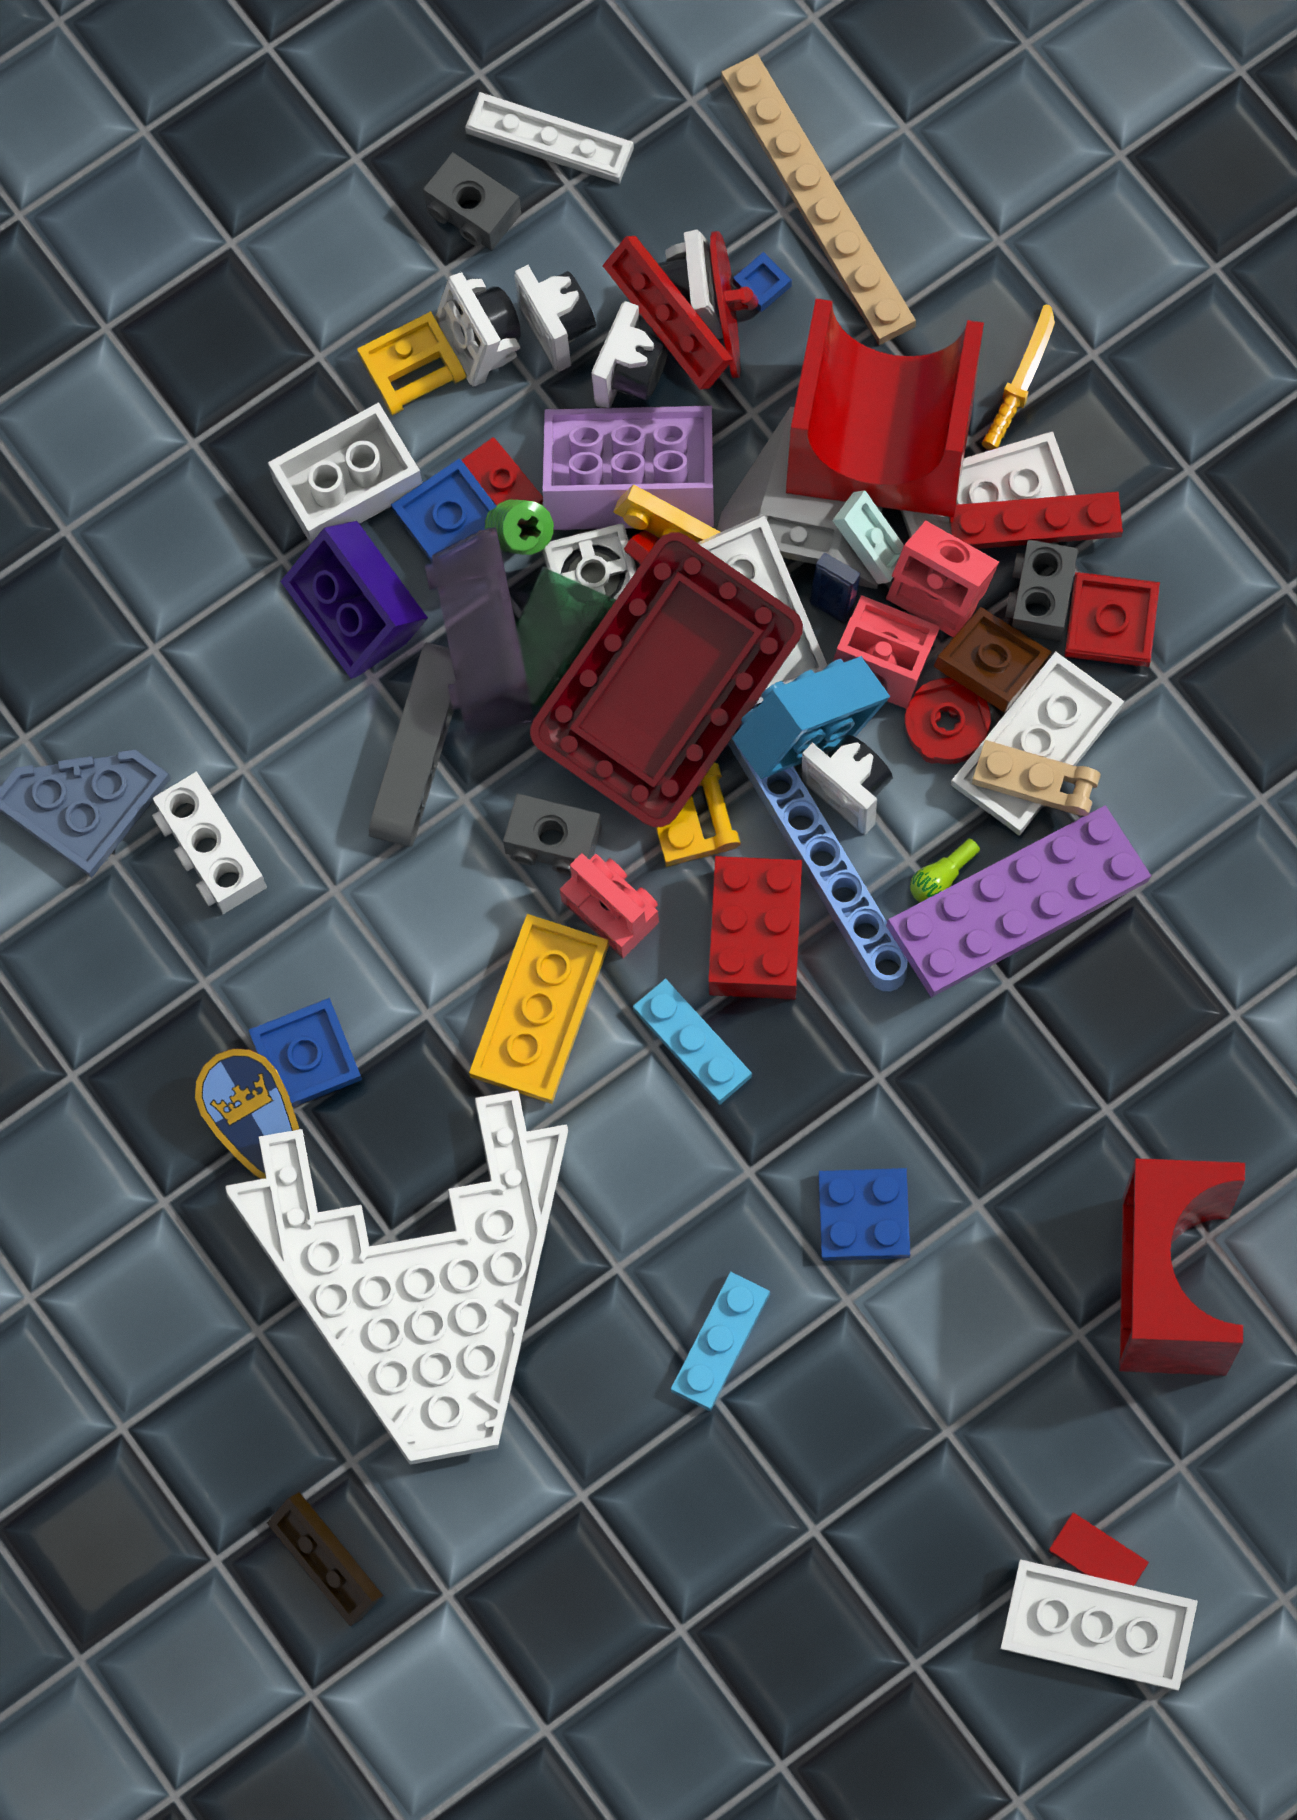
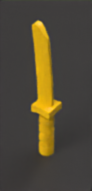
[982,304,1055,450]

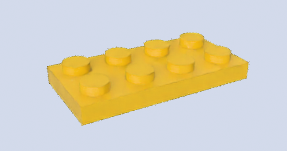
[469,914,609,1104]

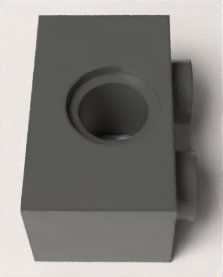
[423,152,521,251]
[503,793,602,876]

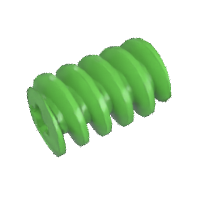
[485,500,554,555]

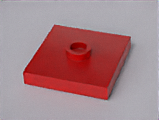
[1064,572,1160,667]

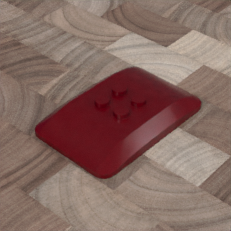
[530,532,803,827]

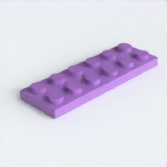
[886,805,1151,998]

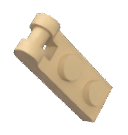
[972,740,1101,816]

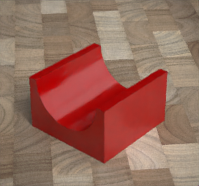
[786,299,984,518]
[1119,1158,1245,1376]

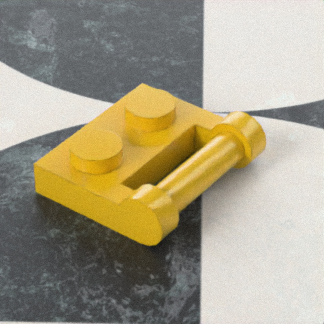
[357,311,466,416]
[655,763,741,867]

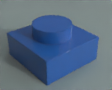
[733,252,792,312]

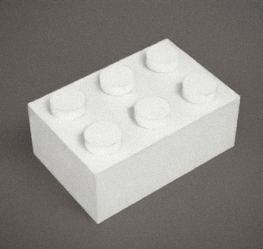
[268,402,422,544]

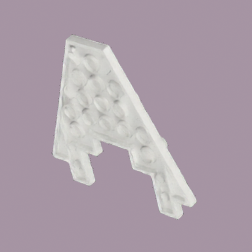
[226,1090,568,1465]

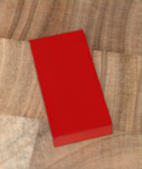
[1048,1512,1149,1586]

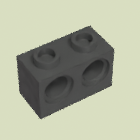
[1005,540,1078,642]

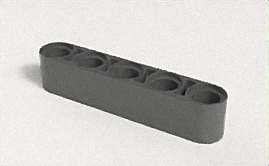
[369,642,468,847]

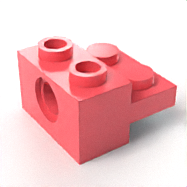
[886,520,999,638]
[833,595,940,709]
[559,853,659,958]

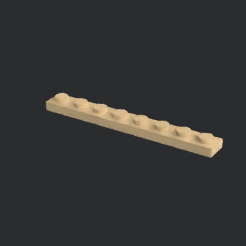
[721,54,916,345]

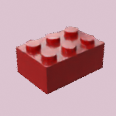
[709,856,802,999]

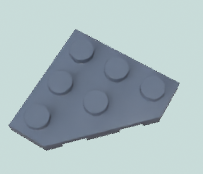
[0,750,171,878]

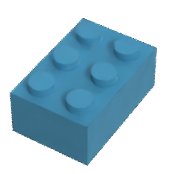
[732,656,890,779]

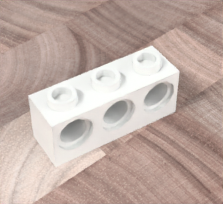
[152,771,267,914]

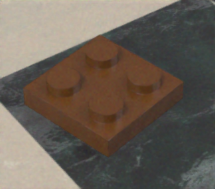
[934,607,1051,712]

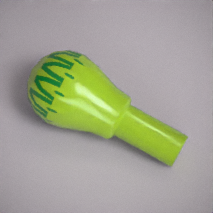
[910,838,980,903]

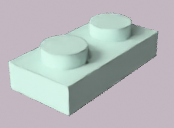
[832,490,904,584]

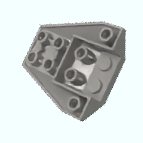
[717,407,883,589]

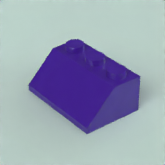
[280,521,428,679]

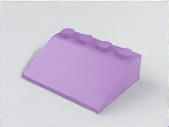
[542,406,714,530]

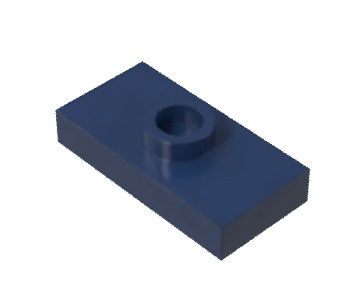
[809,552,861,623]

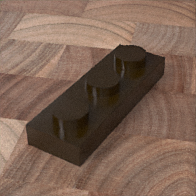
[267,1492,383,1626]

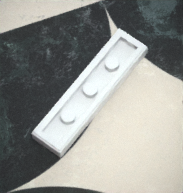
[465,92,634,184]

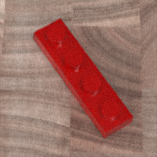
[602,236,734,389]
[949,491,1123,549]

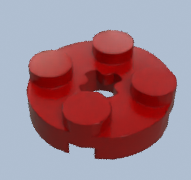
[904,678,991,764]

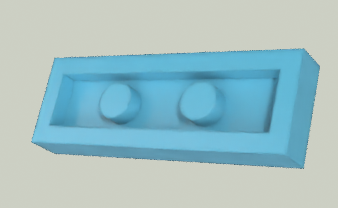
[633,978,752,1105]
[671,1271,770,1412]

